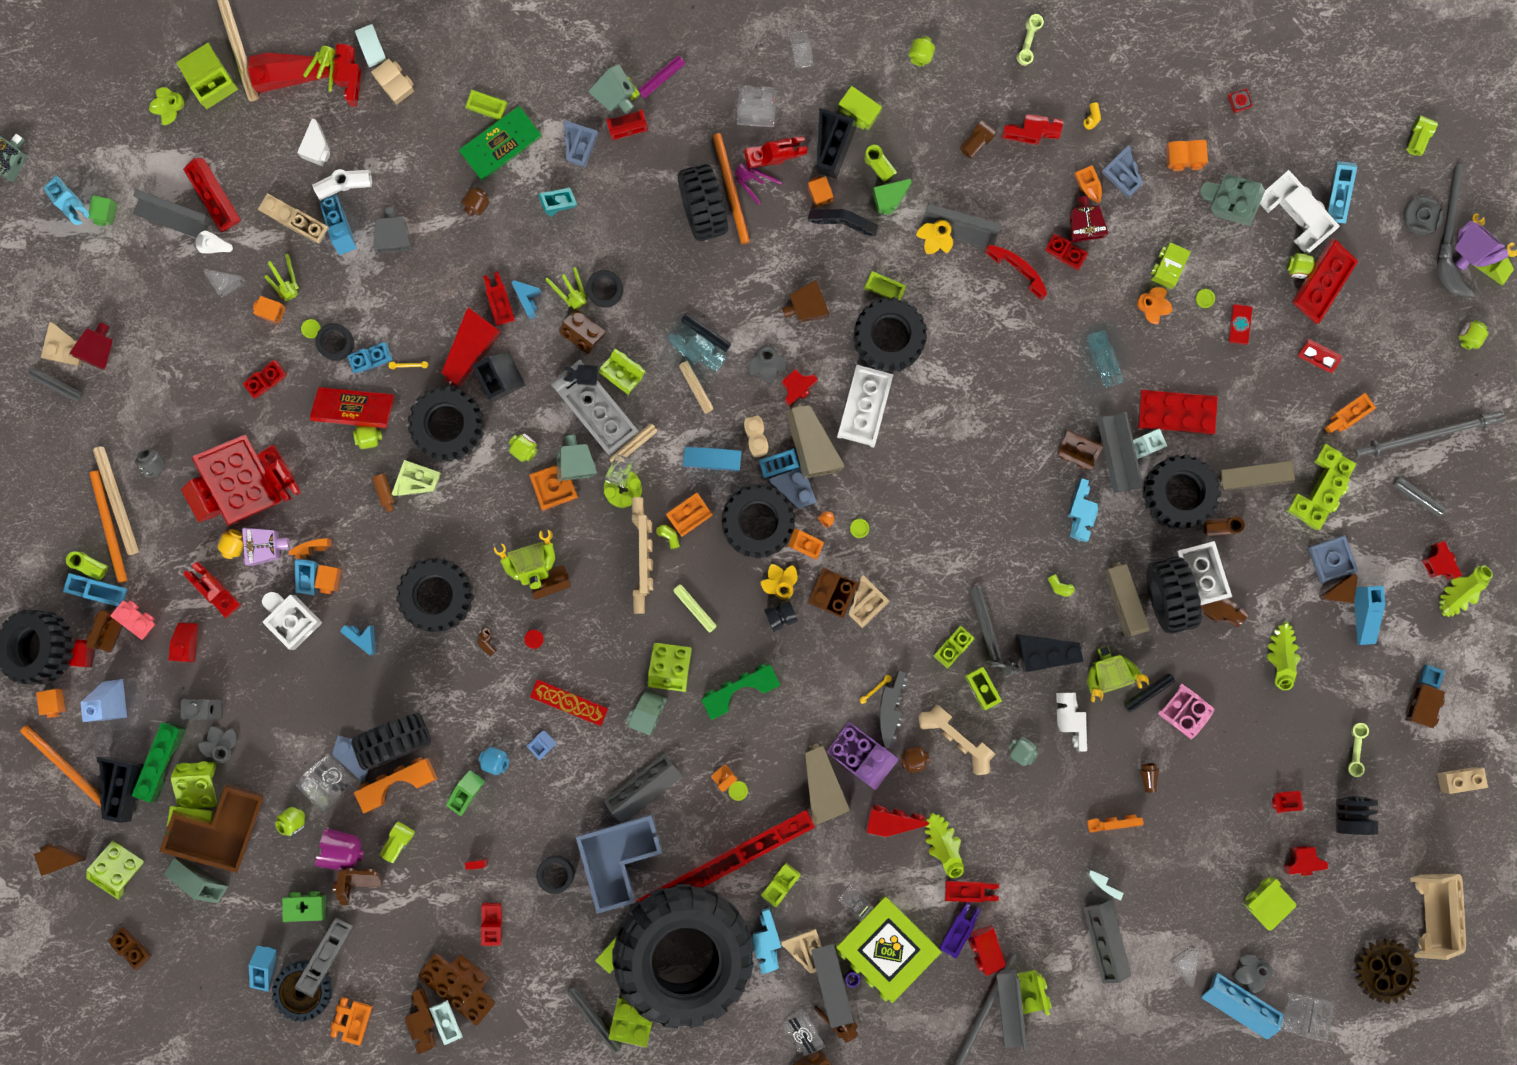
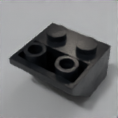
[472,351,526,403]

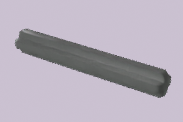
[970,586,1001,661]
[567,986,622,1053]

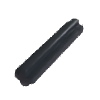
[681,313,731,352]
[1124,674,1175,712]

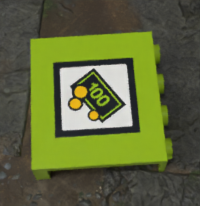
[835,895,942,1003]

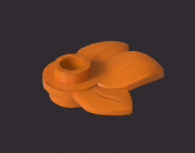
[1137,287,1173,324]

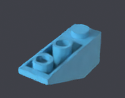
[319,194,357,255]
[1354,586,1385,645]

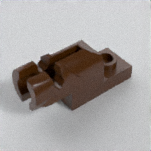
[1201,598,1249,628]
[405,986,436,1055]

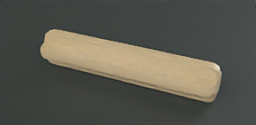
[679,361,713,414]
[609,424,657,466]

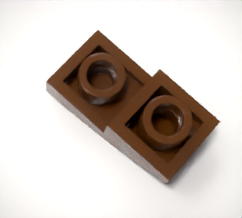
[108,927,152,970]

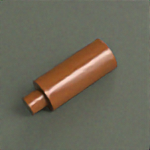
[372,474,395,513]

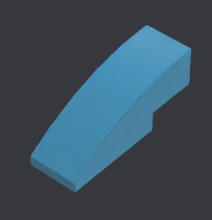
[683,447,742,472]
[63,573,127,606]

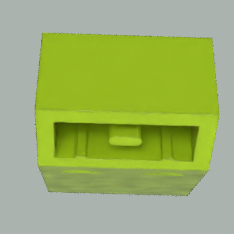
[176,43,239,109]

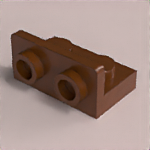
[532,565,571,600]

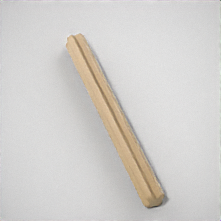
[217,0,259,102]
[93,446,139,555]

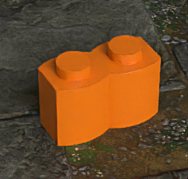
[1166,140,1208,171]

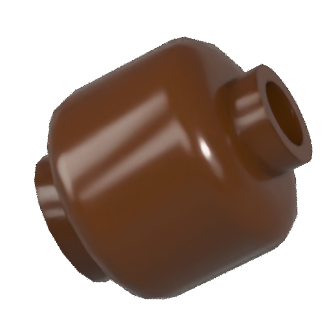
[461,187,490,217]
[901,746,930,773]

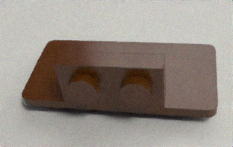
[418,953,495,1025]

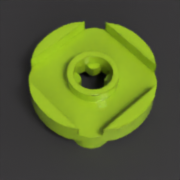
[604,470,642,508]

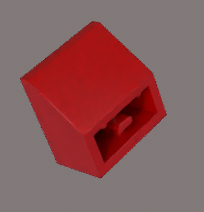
[181,477,221,523]
[968,925,1006,976]

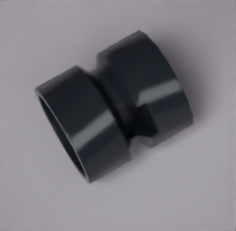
[764,599,798,632]

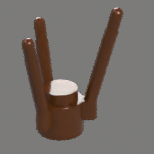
[814,1006,858,1043]

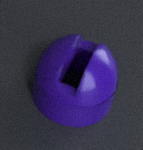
[844,971,860,988]

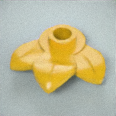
[916,220,953,254]
[760,564,798,600]

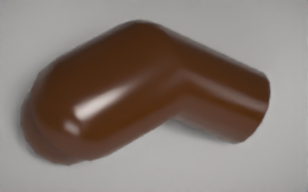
[478,628,497,657]

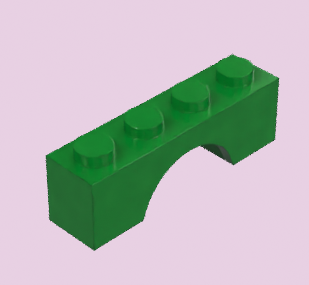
[701,663,780,720]
[132,722,186,803]

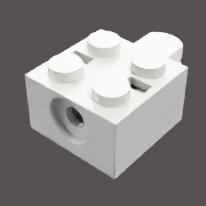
[262,592,323,650]

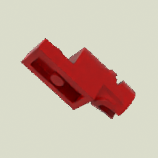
[332,44,362,107]
[1001,114,1064,145]
[744,136,808,169]
[257,445,301,502]
[183,562,241,618]

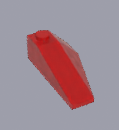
[248,52,330,93]

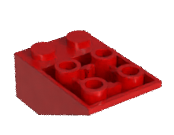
[864,804,929,837]

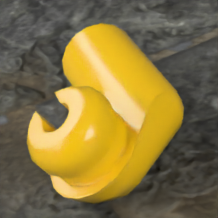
[1083,102,1101,130]

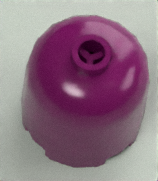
[315,828,364,871]

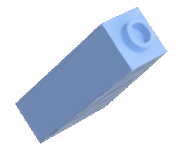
[80,679,127,722]

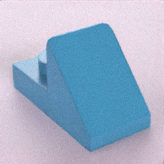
[511,280,542,319]
[295,559,319,595]
[340,625,376,655]

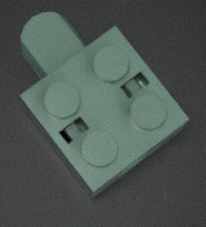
[1200,174,1265,226]

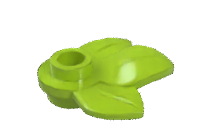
[149,87,184,125]

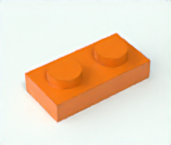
[788,529,824,560]

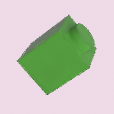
[88,195,117,227]

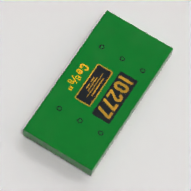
[459,106,542,181]

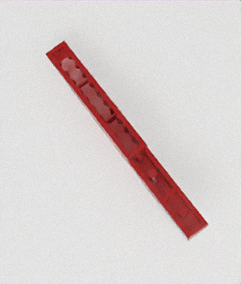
[635,809,816,903]

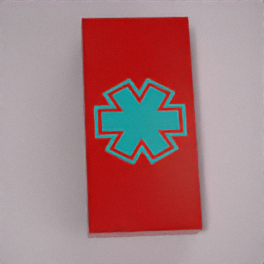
[1228,304,1253,345]

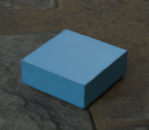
[1418,665,1445,689]

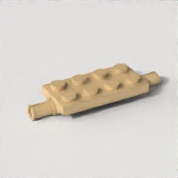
[632,497,653,614]

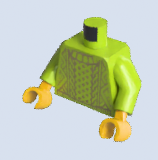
[494,530,555,589]
[1087,646,1149,702]

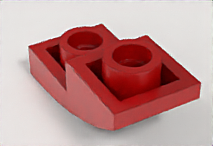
[1045,234,1088,271]
[243,360,287,399]

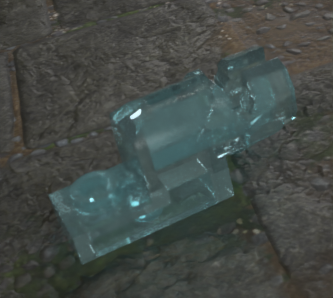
[1086,330,1124,388]
[667,333,727,372]

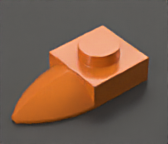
[1074,165,1102,203]

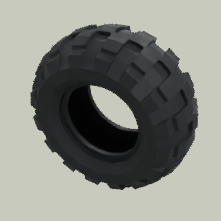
[612,884,754,1029]

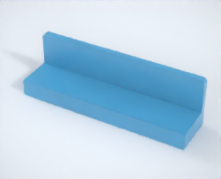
[1202,972,1284,1039]

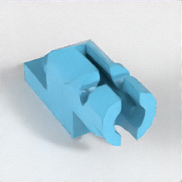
[43,175,89,225]
[1067,478,1098,542]
[752,907,781,974]

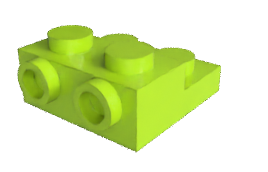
[608,996,653,1048]

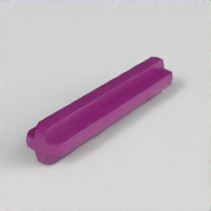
[638,56,685,98]

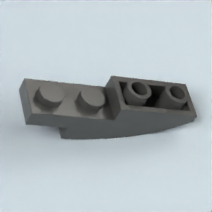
[879,671,908,749]

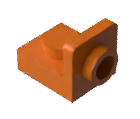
[711,764,738,792]

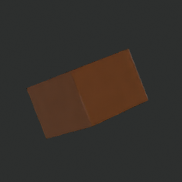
[1319,574,1358,604]

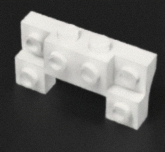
[1260,170,1340,255]

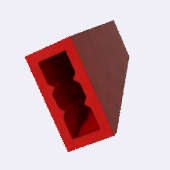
[441,307,501,387]

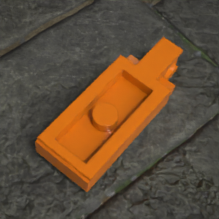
[1324,393,1376,434]
[1087,814,1143,833]

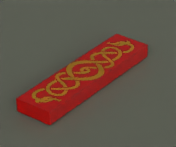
[530,679,609,726]

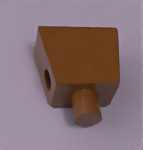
[782,280,829,323]

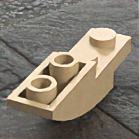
[258,193,329,244]

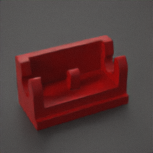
[606,109,648,140]

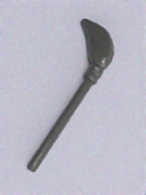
[1437,164,1476,298]

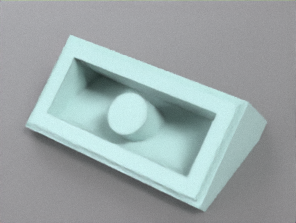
[429,1000,463,1045]

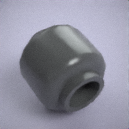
[135,449,165,478]

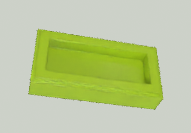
[465,90,508,120]
[864,271,906,301]

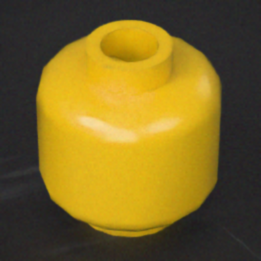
[217,529,244,559]

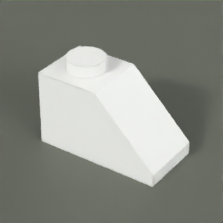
[297,119,330,166]

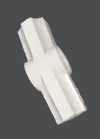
[312,169,372,201]

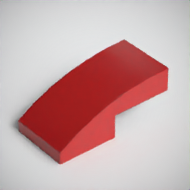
[481,903,502,946]

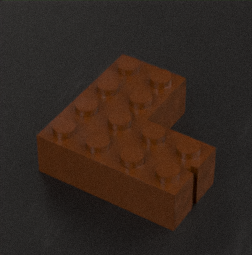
[159,784,263,873]

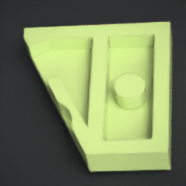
[392,460,441,496]

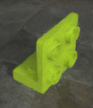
[648,643,692,692]
[86,841,144,900]
[1017,969,1052,1016]

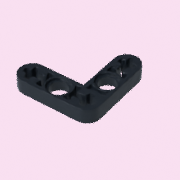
[807,209,878,236]

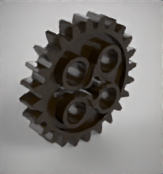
[1354,938,1420,1004]

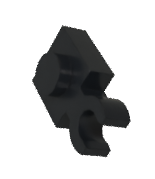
[564,365,598,386]

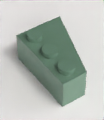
[627,689,667,735]

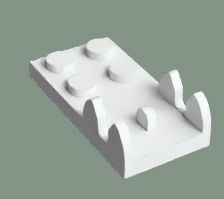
[837,365,893,448]

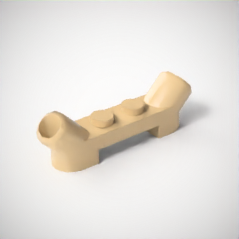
[918,704,996,775]

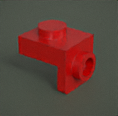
[1272,790,1304,814]

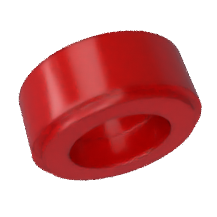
[524,630,544,649]

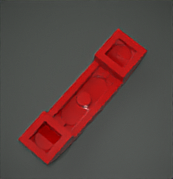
[985,245,1047,300]

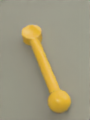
[389,361,428,370]
[859,675,892,704]

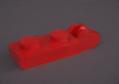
[483,271,515,327]
[944,881,999,902]

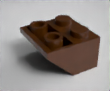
[807,567,859,618]

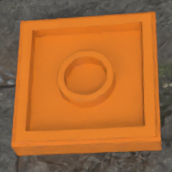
[529,465,578,511]

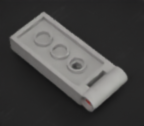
[550,360,639,457]

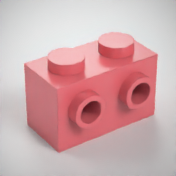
[110,600,157,640]

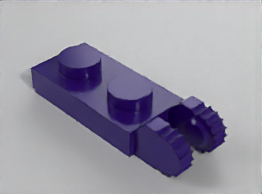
[939,902,981,959]

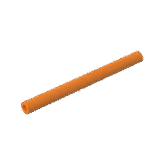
[712,133,750,244]
[89,470,128,583]
[20,725,101,807]

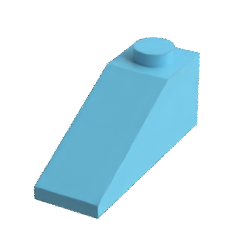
[1328,161,1357,224]

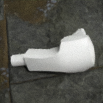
[195,230,233,253]

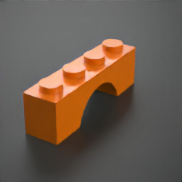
[354,757,438,814]

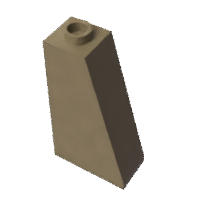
[787,404,844,479]
[1218,461,1295,490]
[1105,562,1150,637]
[805,743,850,825]

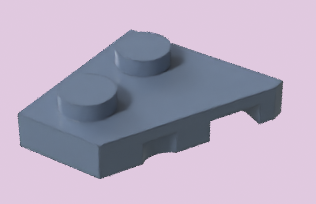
[564,120,599,168]
[332,735,369,782]

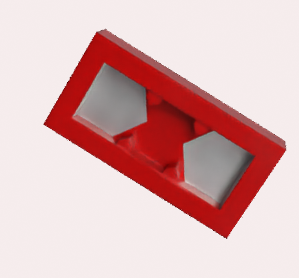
[1298,338,1342,374]

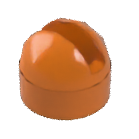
[818,511,835,528]

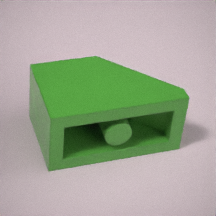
[873,179,912,215]
[446,770,485,816]

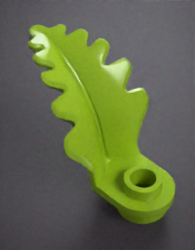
[1439,565,1493,617]
[1267,622,1301,690]
[925,813,964,878]

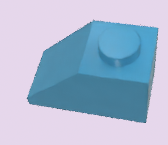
[249,946,277,992]

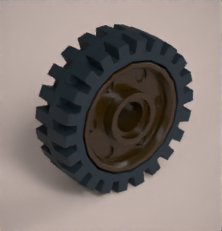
[272,961,333,1022]

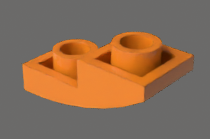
[289,538,332,559]

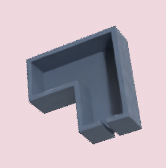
[576,814,663,914]

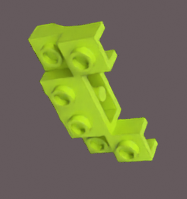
[1286,444,1356,531]

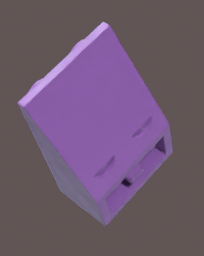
[826,722,899,790]

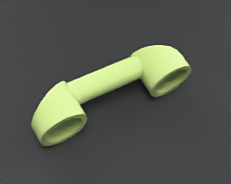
[1016,14,1044,66]
[1347,723,1369,777]

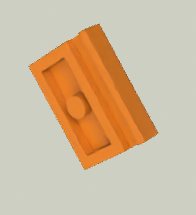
[666,493,713,537]

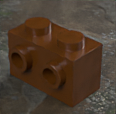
[1405,684,1445,729]

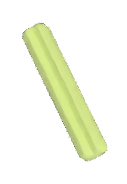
[673,585,717,632]

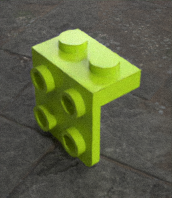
[171,761,217,809]
[1242,876,1296,931]

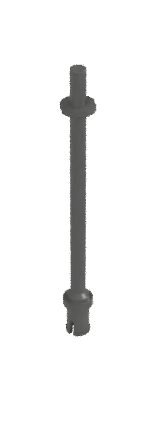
[1355,410,1505,457]
[954,952,1017,1065]

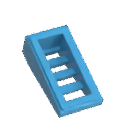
[758,448,800,479]

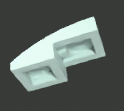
[355,24,387,67]
[1133,429,1167,459]
[1086,868,1124,901]

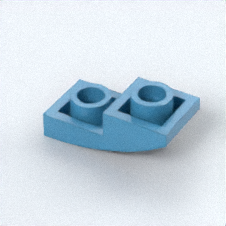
[347,342,393,374]

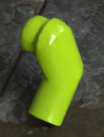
[656,525,680,549]
[1047,574,1075,597]

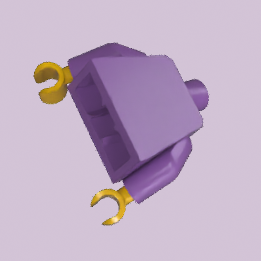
[1455,214,1517,270]

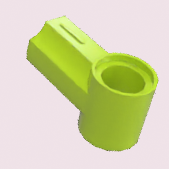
[1406,115,1438,156]
[864,145,897,183]
[66,551,108,581]
[379,821,415,863]

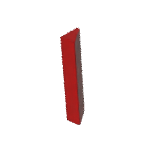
[183,158,241,232]

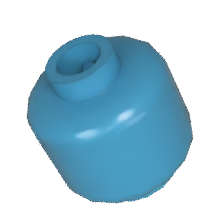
[479,747,509,775]

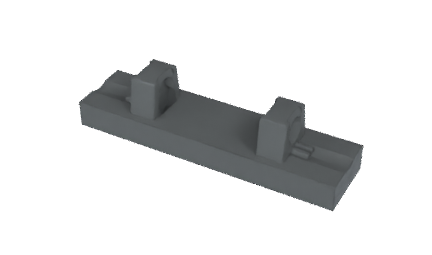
[295,918,353,998]

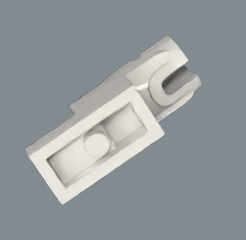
[1056,693,1087,751]

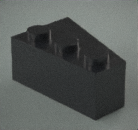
[816,108,857,179]
[1016,634,1084,672]
[97,757,144,823]

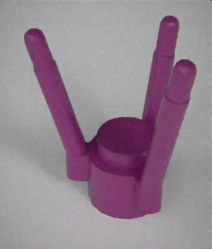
[734,163,782,205]

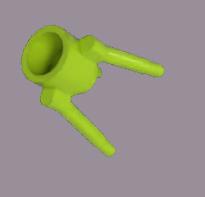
[303,46,335,92]
[264,254,299,301]
[545,267,587,310]

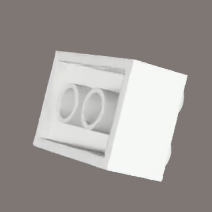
[1173,541,1232,605]

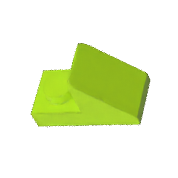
[1473,257,1514,285]

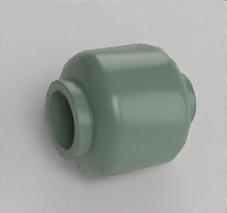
[1009,737,1039,766]

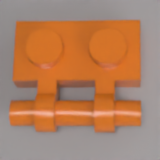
[329,997,373,1046]

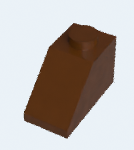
[34,844,85,876]

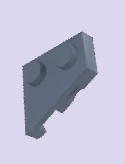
[1102,145,1143,198]
[769,468,816,509]

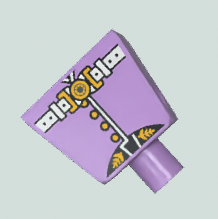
[242,528,290,566]

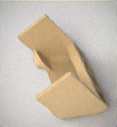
[1410,874,1466,960]

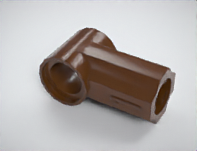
[959,120,997,159]
[1204,516,1245,537]

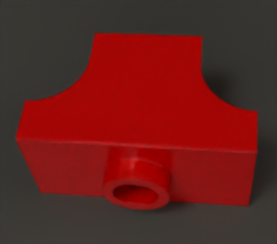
[781,369,818,407]
[1422,541,1462,580]
[1283,845,1329,876]

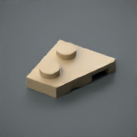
[41,322,82,367]
[849,575,890,629]
[780,929,822,974]

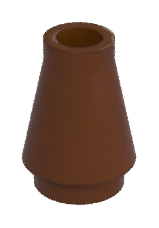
[1139,763,1159,793]

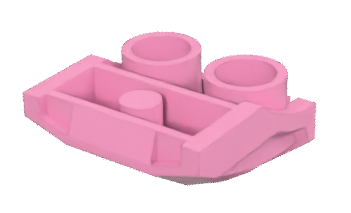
[1158,684,1215,740]

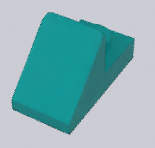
[538,188,577,217]

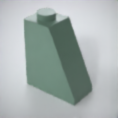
[164,858,228,903]

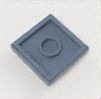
[1308,535,1358,584]

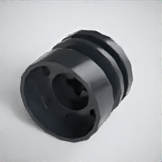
[1336,796,1378,835]

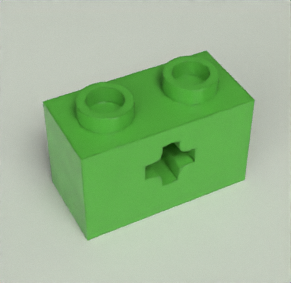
[282,891,327,922]

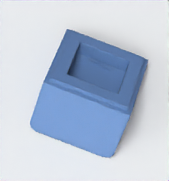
[527,731,556,760]

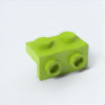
[598,349,645,395]

